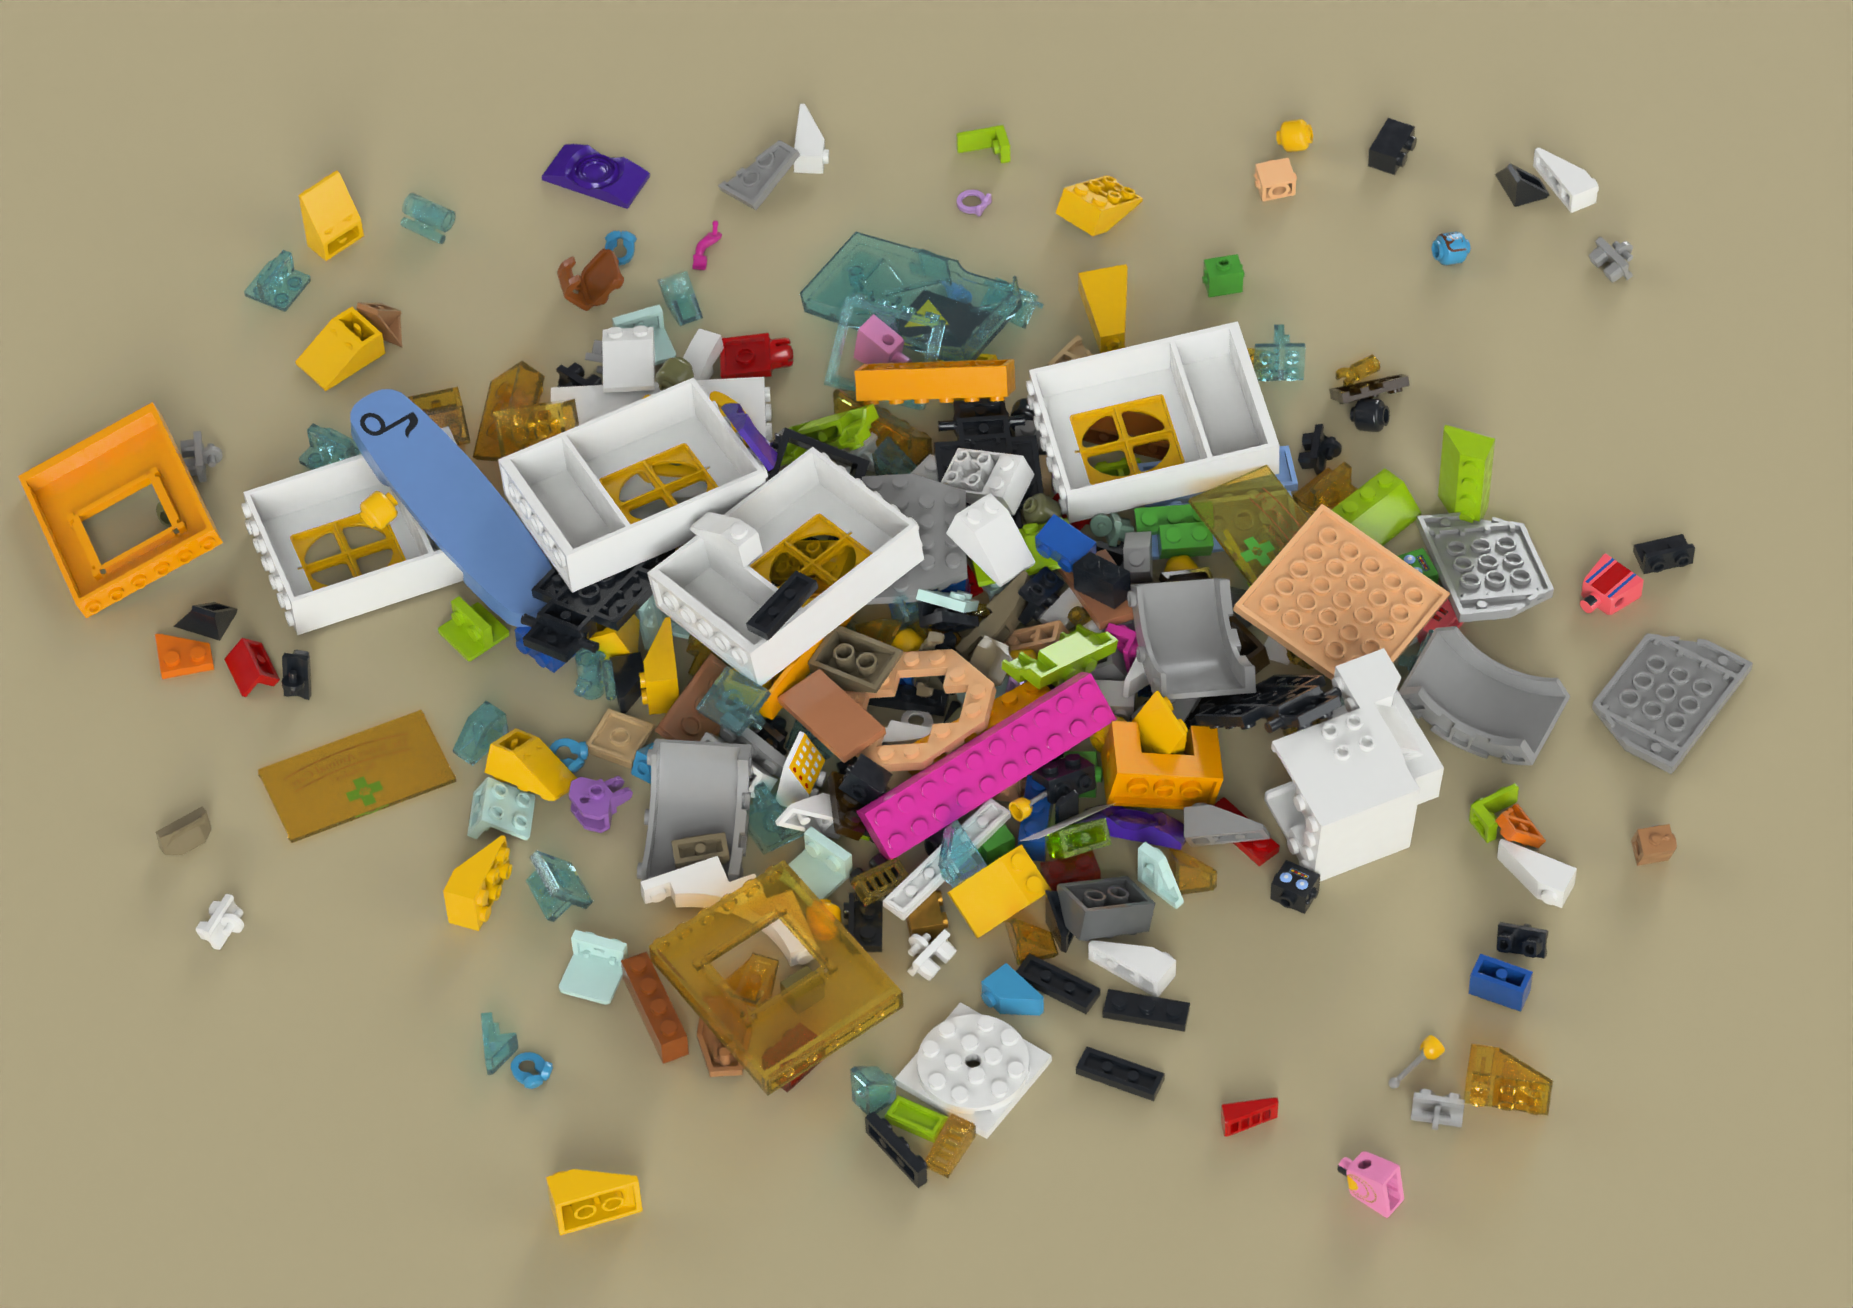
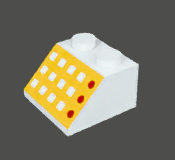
[775,731,827,808]

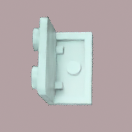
[612,304,676,365]
[559,930,628,1005]

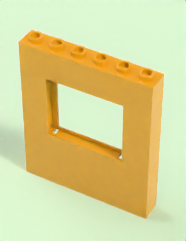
[18,402,223,618]

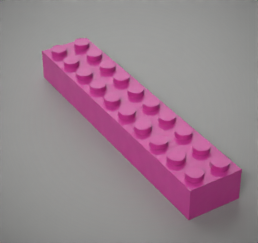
[856,672,1117,860]

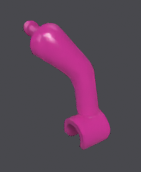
[692,220,722,271]

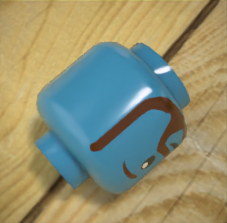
[1432,232,1470,265]

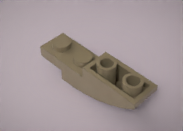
[955,571,1030,662]

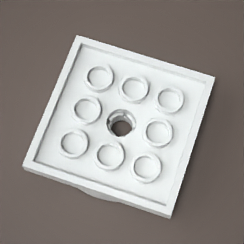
[895,1002,1052,1139]

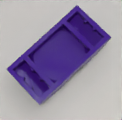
[542,144,650,209]
[721,403,778,471]
[1074,805,1186,850]

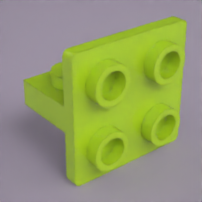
[438,596,510,661]

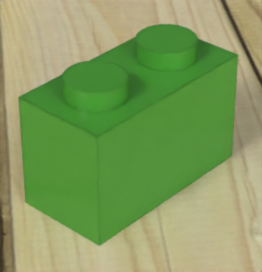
[1157,521,1214,559]

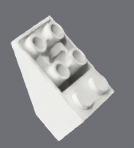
[941,448,1035,516]

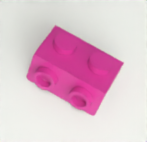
[1105,623,1138,674]

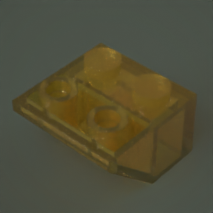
[408,387,471,446]

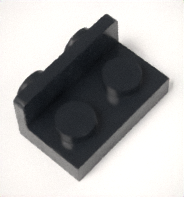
[1633,534,1695,574]
[918,601,979,633]
[843,892,883,952]

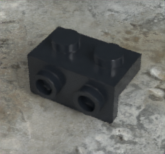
[1018,567,1065,626]
[1032,753,1096,804]

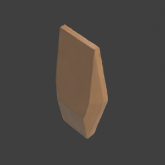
[697,995,753,1077]

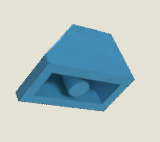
[981,963,1044,1016]

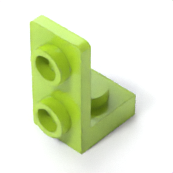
[956,125,1010,164]
[1469,783,1519,843]

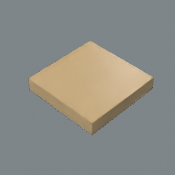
[586,708,656,769]

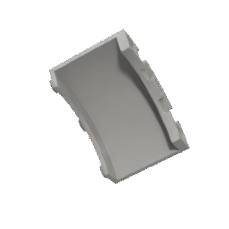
[1127,578,1256,700]
[1399,626,1570,765]
[637,739,752,882]

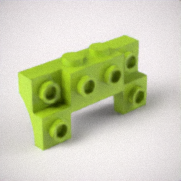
[781,404,879,466]
[1001,624,1118,690]

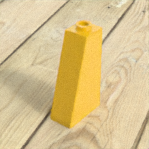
[1078,264,1128,353]

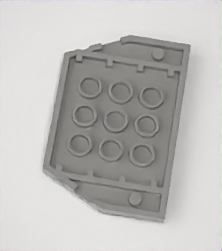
[862,473,968,605]
[1416,513,1554,623]
[1592,633,1753,774]

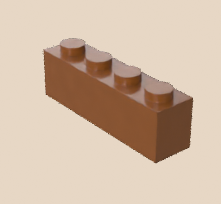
[1082,411,1170,460]
[621,951,689,1064]

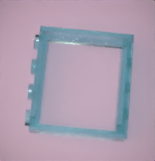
[824,293,946,410]

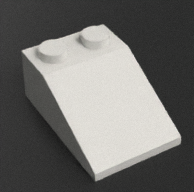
[602,326,655,393]
[946,493,1035,587]

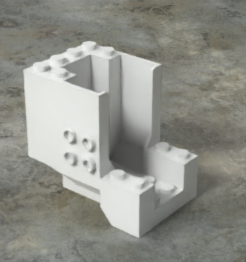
[1264,648,1444,882]

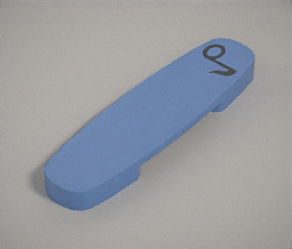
[350,389,552,627]

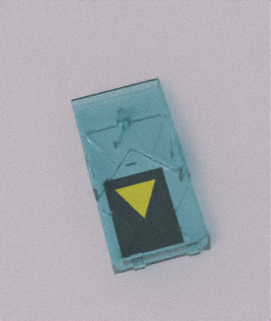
[800,232,1022,361]

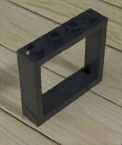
[765,427,870,540]

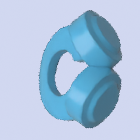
[605,230,637,265]
[549,738,588,773]
[511,1052,553,1089]

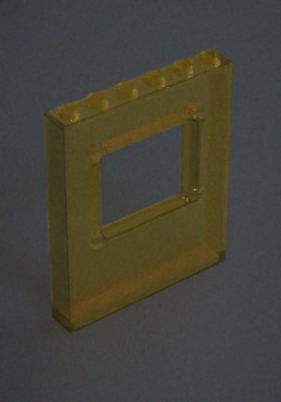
[649,860,904,1096]

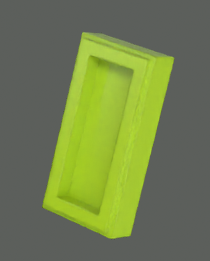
[884,1095,948,1143]

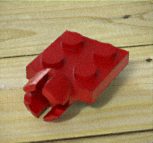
[720,333,794,379]

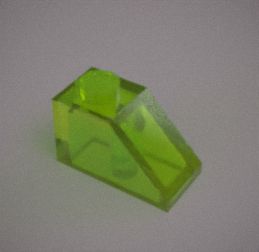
[1045,818,1112,858]

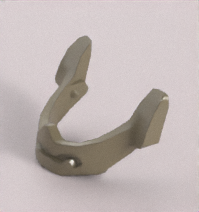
[913,631,944,697]

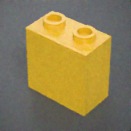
[589,614,640,666]

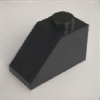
[609,652,646,714]

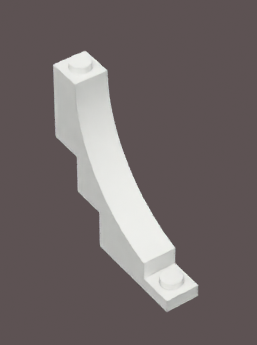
[640,856,816,967]

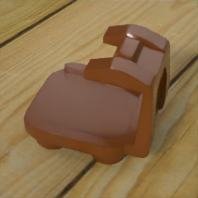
[557,249,624,311]

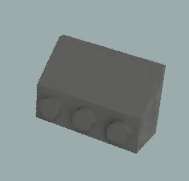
[1057,876,1155,941]

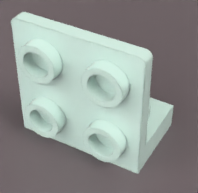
[636,595,699,650]
[467,777,535,840]
[777,826,853,905]

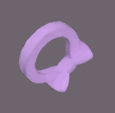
[957,190,992,217]

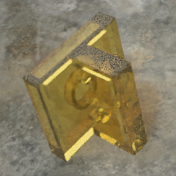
[1293,461,1357,515]

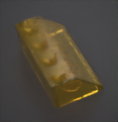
[473,361,545,461]
[833,389,932,472]

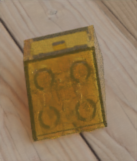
[1464,1043,1553,1115]

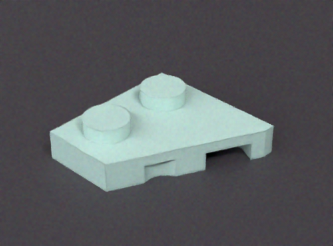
[916,589,979,613]
[1137,842,1184,909]

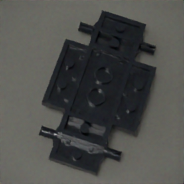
[934,399,1044,529]
[521,549,674,663]
[1186,674,1342,733]

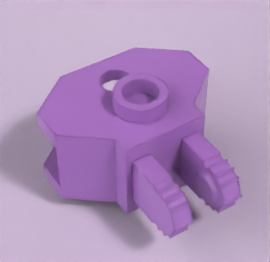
[569,776,633,833]

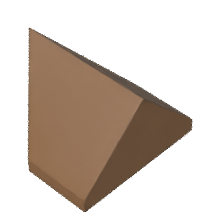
[357,302,402,347]

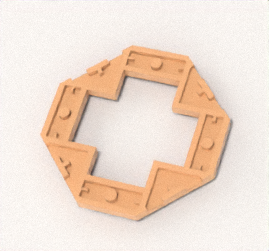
[845,649,996,772]

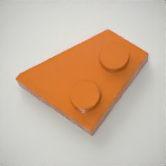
[155,634,214,679]
[1495,803,1546,848]

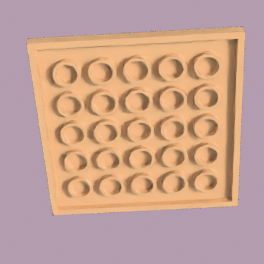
[1233,504,1450,680]

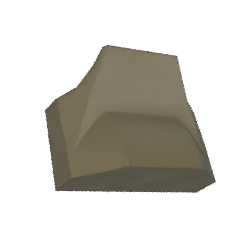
[969,636,1013,687]
[156,806,211,855]
[671,832,730,869]

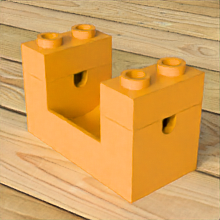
[1101,721,1224,810]

